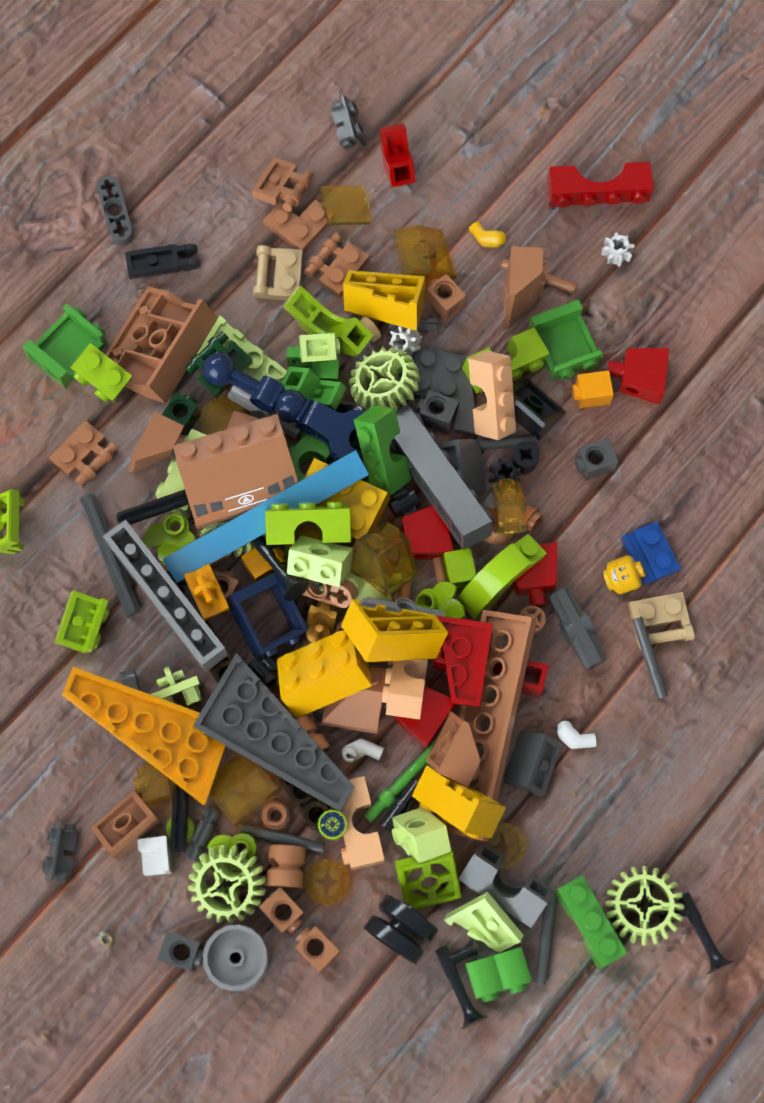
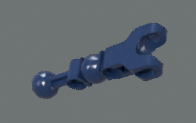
[202,352,364,464]

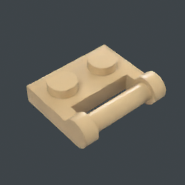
[253,245,303,300]
[628,592,694,650]

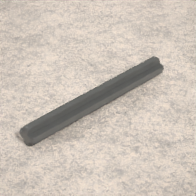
[80,494,140,616]

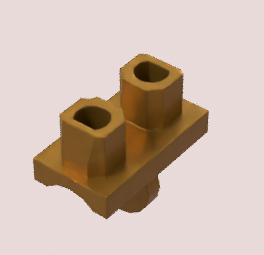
[306,601,337,644]

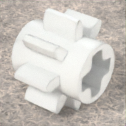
[601,233,634,267]
[389,326,423,356]

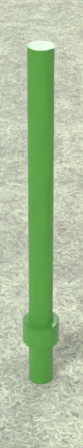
[363,714,460,823]

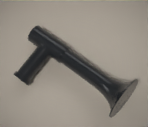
[251,536,309,601]
[659,892,734,975]
[435,943,488,1030]

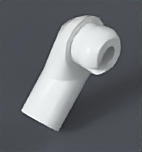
[557,721,596,749]
[342,738,384,762]

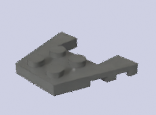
[397,347,477,437]

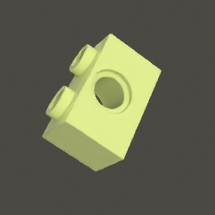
[287,535,353,587]
[391,807,451,863]

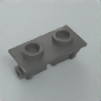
[331,93,364,149]
[42,822,78,883]

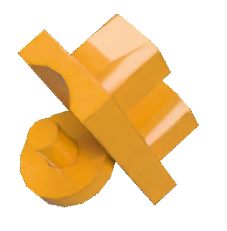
[184,564,230,621]

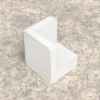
[137,836,172,876]

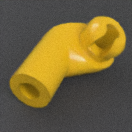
[469,221,507,247]

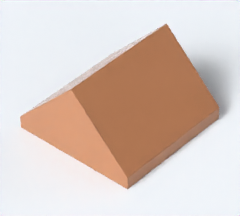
[91,791,162,861]

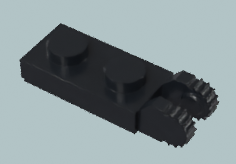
[125,244,200,279]

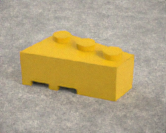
[343,270,425,331]
[341,599,448,662]
[412,766,506,840]

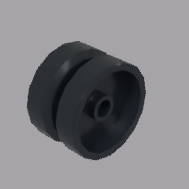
[363,893,438,965]

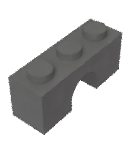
[458,842,555,928]

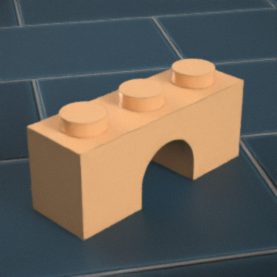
[468,351,516,440]
[382,659,428,719]
[331,776,385,871]

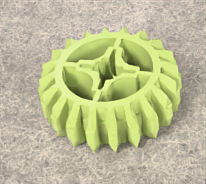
[349,346,420,411]
[188,844,266,924]
[605,866,684,946]

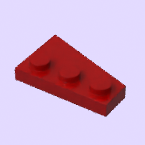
[437,616,493,708]

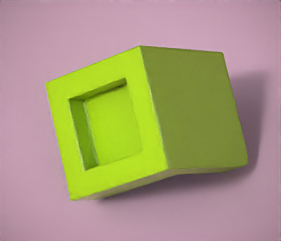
[443,548,476,589]

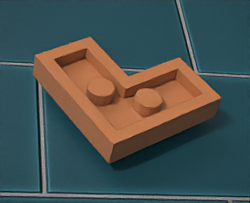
[263,200,335,253]

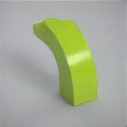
[282,286,374,356]
[457,533,547,620]

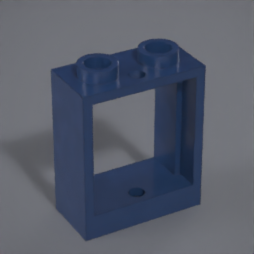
[225,572,308,659]

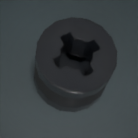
[511,442,539,474]

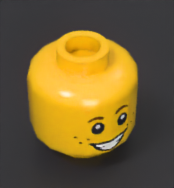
[603,555,646,595]

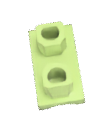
[150,666,201,706]

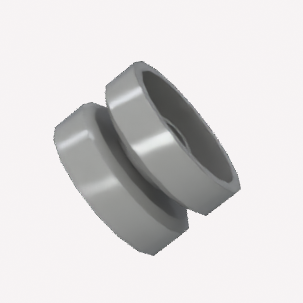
[203,925,270,992]

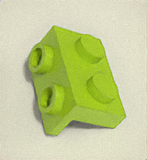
[70,343,133,403]
[54,590,109,654]

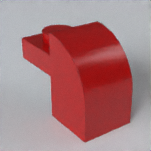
[379,123,416,188]

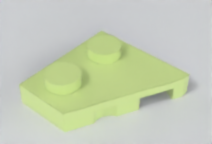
[444,892,524,953]

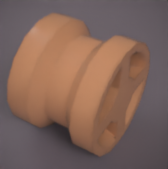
[519,606,546,637]

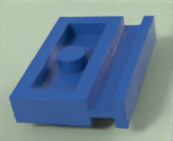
[621,521,681,586]

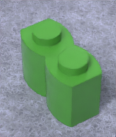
[465,947,532,1003]

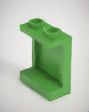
[528,300,604,381]
[22,304,108,388]

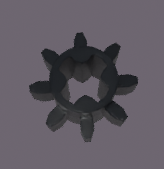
[488,458,521,493]
[388,487,420,518]
[247,656,279,688]

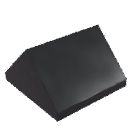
[513,378,566,441]

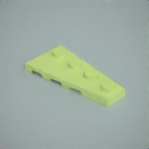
[197,316,287,383]

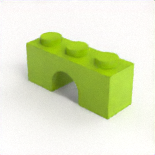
[462,327,550,394]
[265,501,351,545]

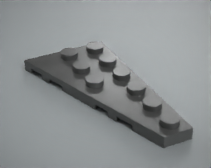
[193,653,355,812]

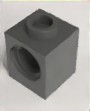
[416,390,459,434]
[574,438,619,481]
[157,931,204,972]

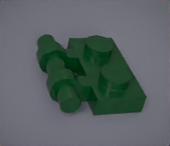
[185,331,253,399]

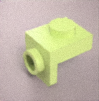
[299,333,340,362]

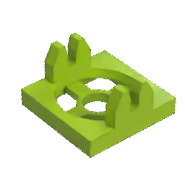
[0,489,24,554]
[395,849,462,909]

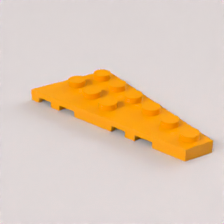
[62,667,225,805]

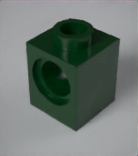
[162,393,201,436]

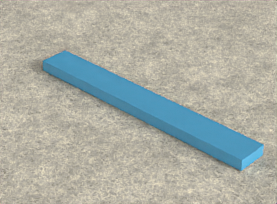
[163,450,369,583]

